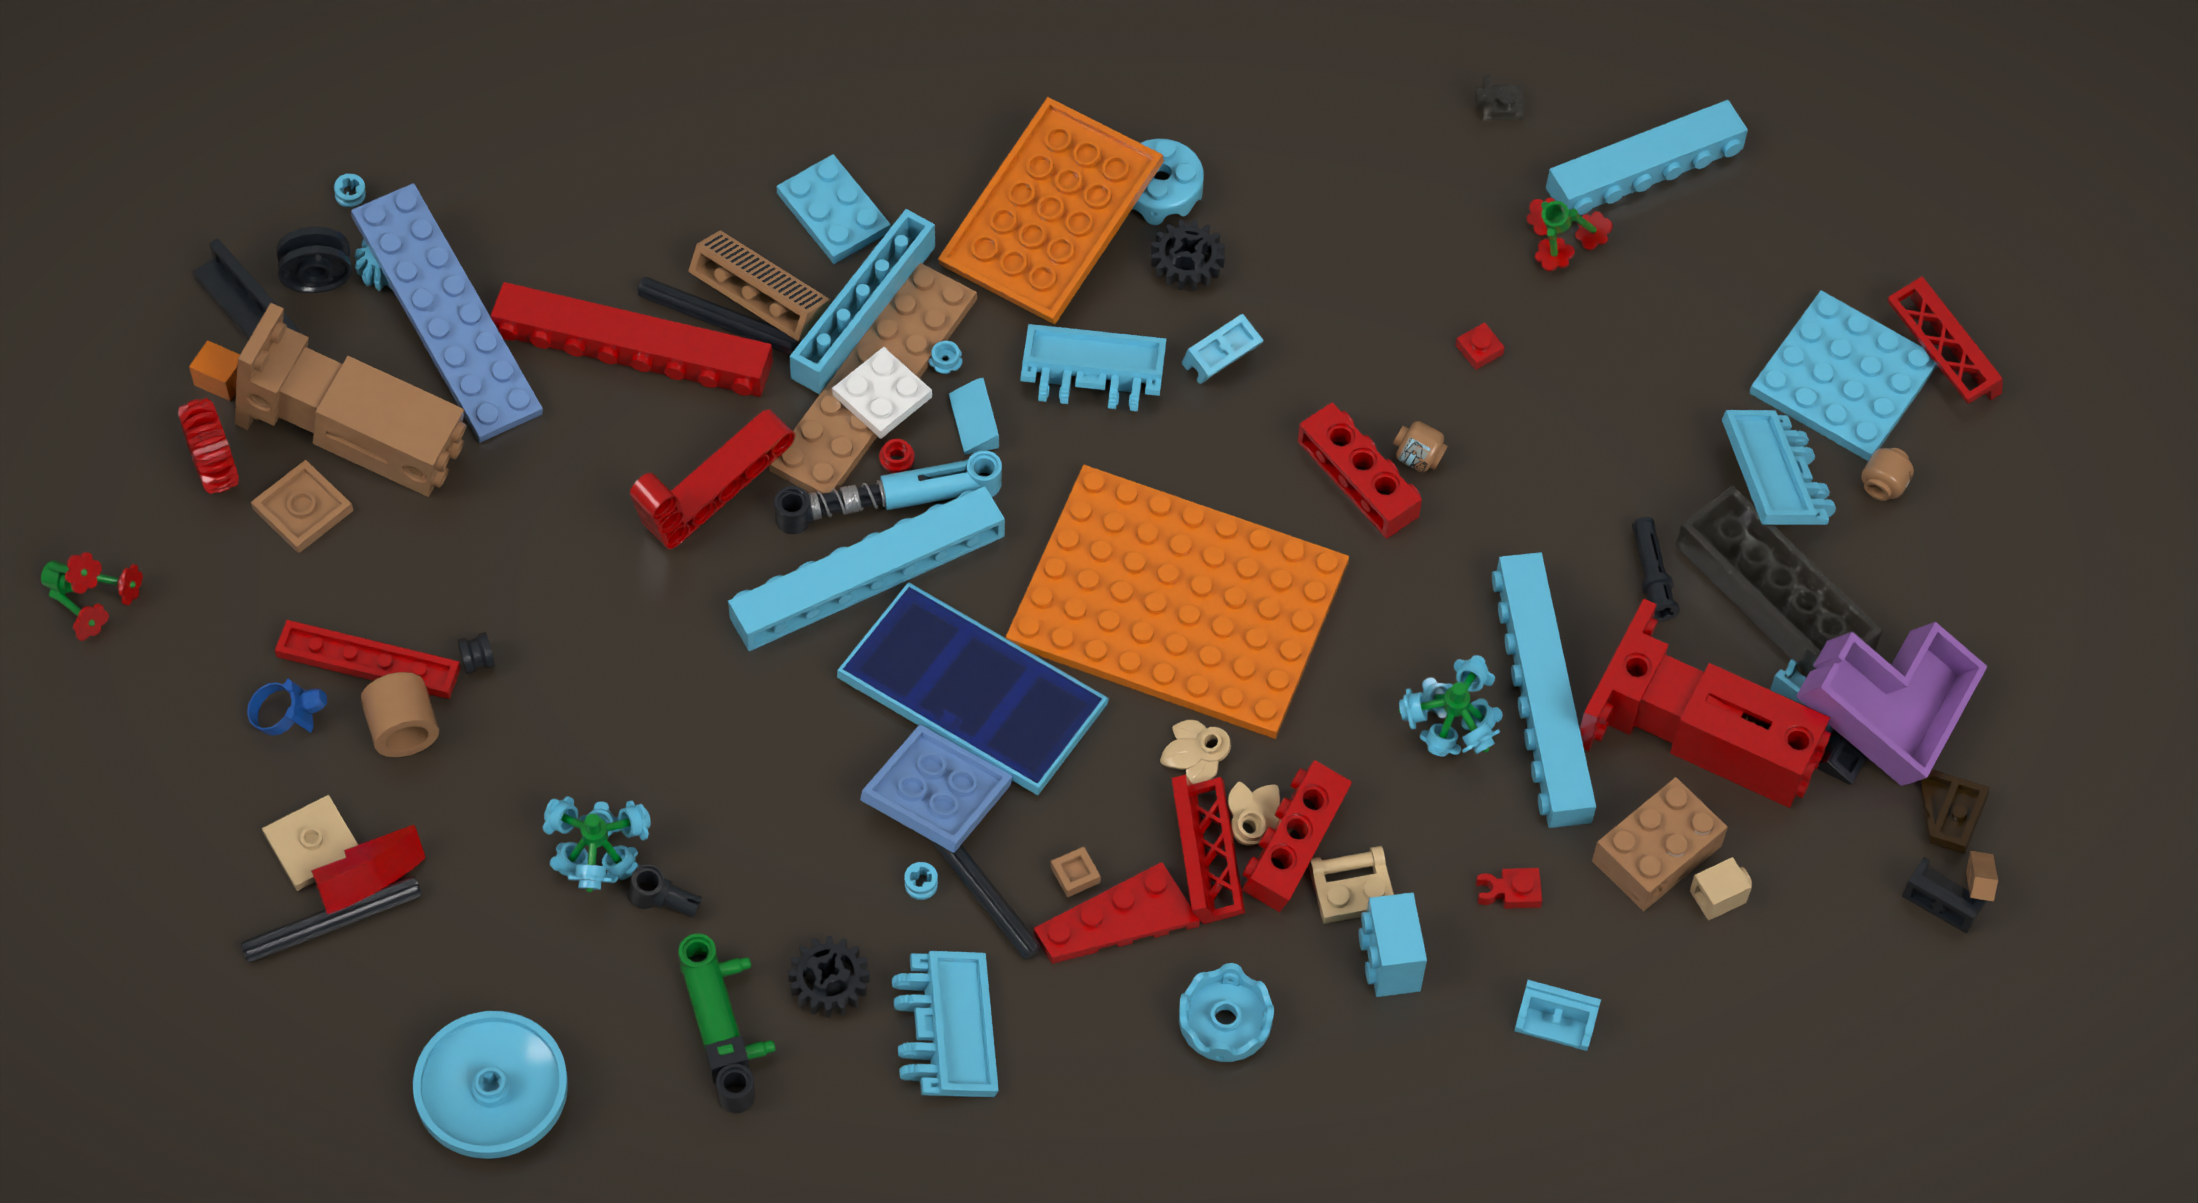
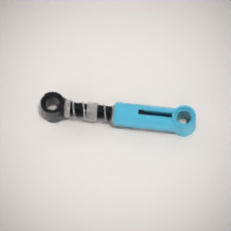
[774,451,1002,534]

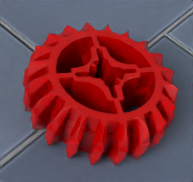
[178,398,239,494]

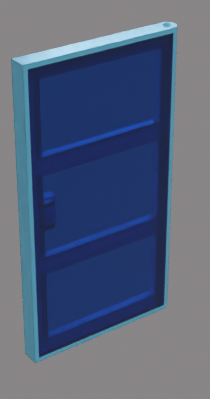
[837,583,1109,795]

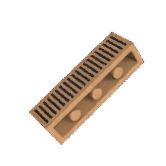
[688,230,831,342]

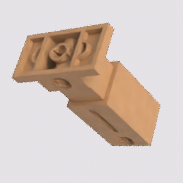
[235,303,467,497]

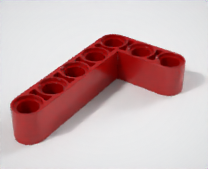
[630,409,796,549]

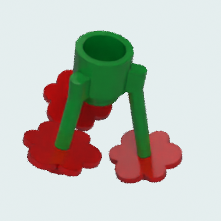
[1527,197,1613,271]

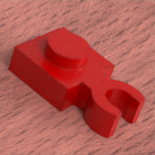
[1476,868,1542,909]

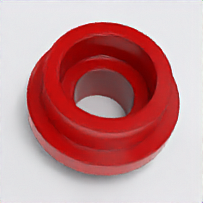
[879,439,915,473]

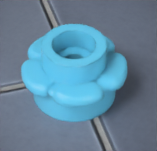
[928,341,963,374]

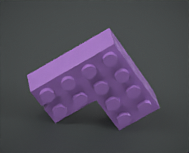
[1796,622,1987,786]

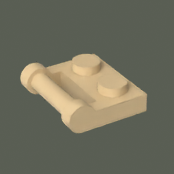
[1309,846,1394,924]

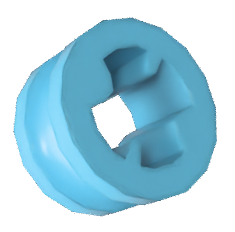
[334,174,366,207]
[905,862,938,900]

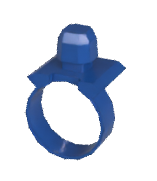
[247,678,327,736]

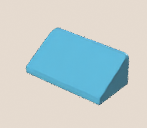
[949,378,999,455]

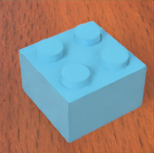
[1358,892,1427,997]

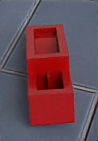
[311,825,426,915]

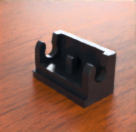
[1902,857,1987,934]

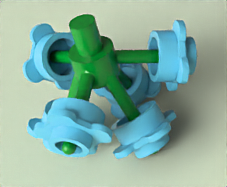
[1399,655,1503,756]
[543,796,651,892]

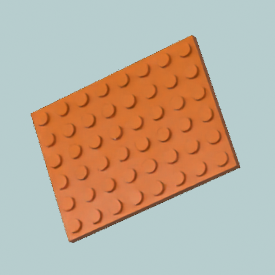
[1005,464,1349,739]

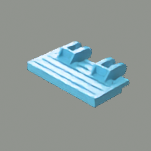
[1020,324,1167,411]
[1722,410,1836,525]
[892,951,999,1097]

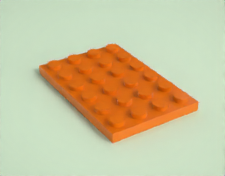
[938,97,1164,325]

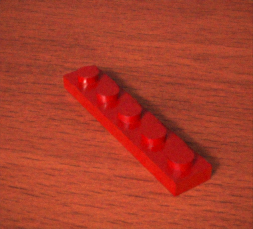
[275,620,461,699]

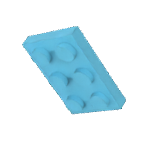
[776,154,891,264]

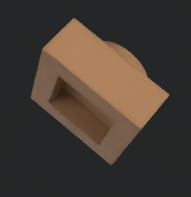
[1051,847,1101,897]

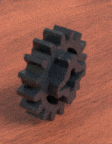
[1151,220,1225,291]
[788,936,870,1018]

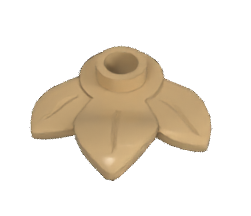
[1160,720,1231,784]
[1228,782,1293,846]

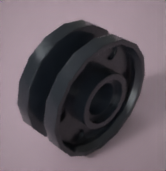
[276,226,352,293]

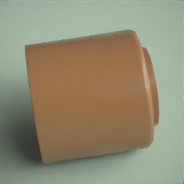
[361,672,439,757]

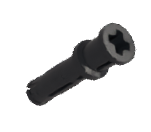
[1632,517,1680,622]

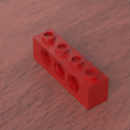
[1297,402,1422,539]
[1242,760,1352,912]

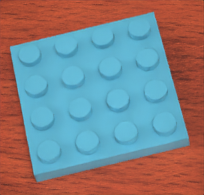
[1749,290,1937,461]

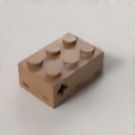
[1592,777,1728,912]

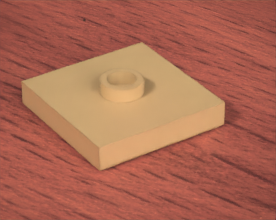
[262,795,358,891]

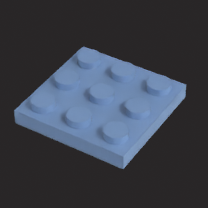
[860,724,1013,853]

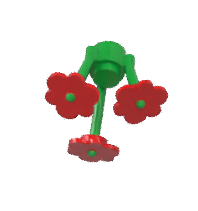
[41,552,143,641]

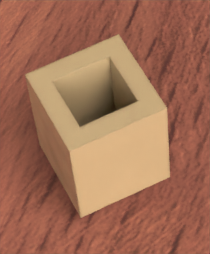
[1690,857,1752,921]

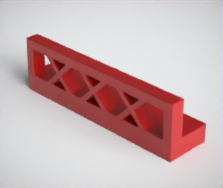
[1888,276,2003,404]
[1172,775,1245,924]

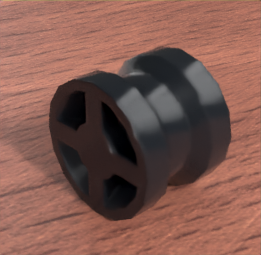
[457,632,495,674]

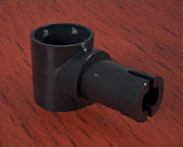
[628,864,702,919]

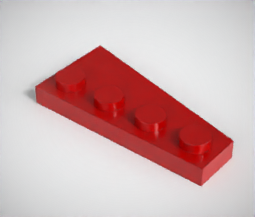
[1033,862,1200,964]

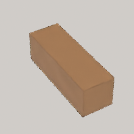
[1966,851,1998,902]

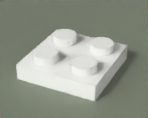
[832,347,932,439]

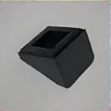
[1817,734,1867,785]

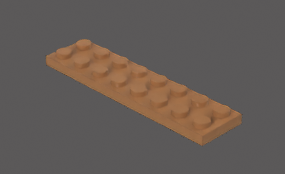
[769,263,977,495]

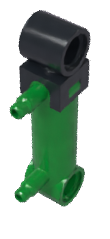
[679,933,776,1114]

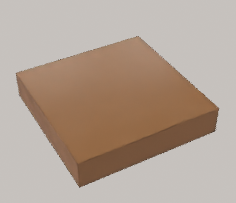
[251,460,353,554]

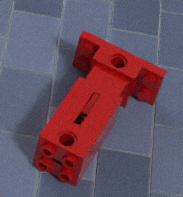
[1580,599,1832,808]

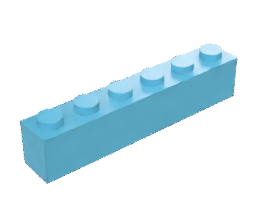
[1546,100,1748,215]
[790,209,935,394]

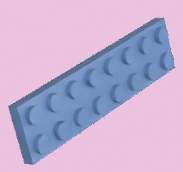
[351,183,543,443]

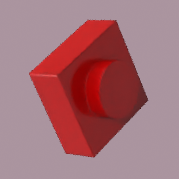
[1455,322,1505,370]

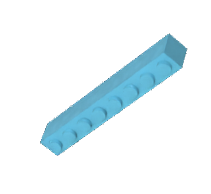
[728,486,1005,651]
[1492,552,1596,828]

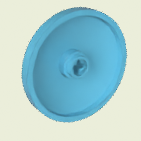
[413,1011,568,1159]

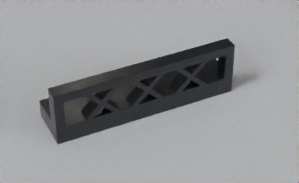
[193,238,300,340]

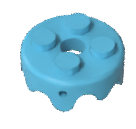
[1132,138,1204,225]
[1179,963,1274,1062]

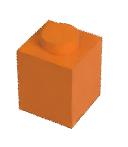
[189,340,240,401]

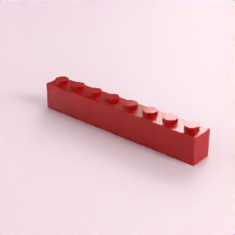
[491,282,773,397]

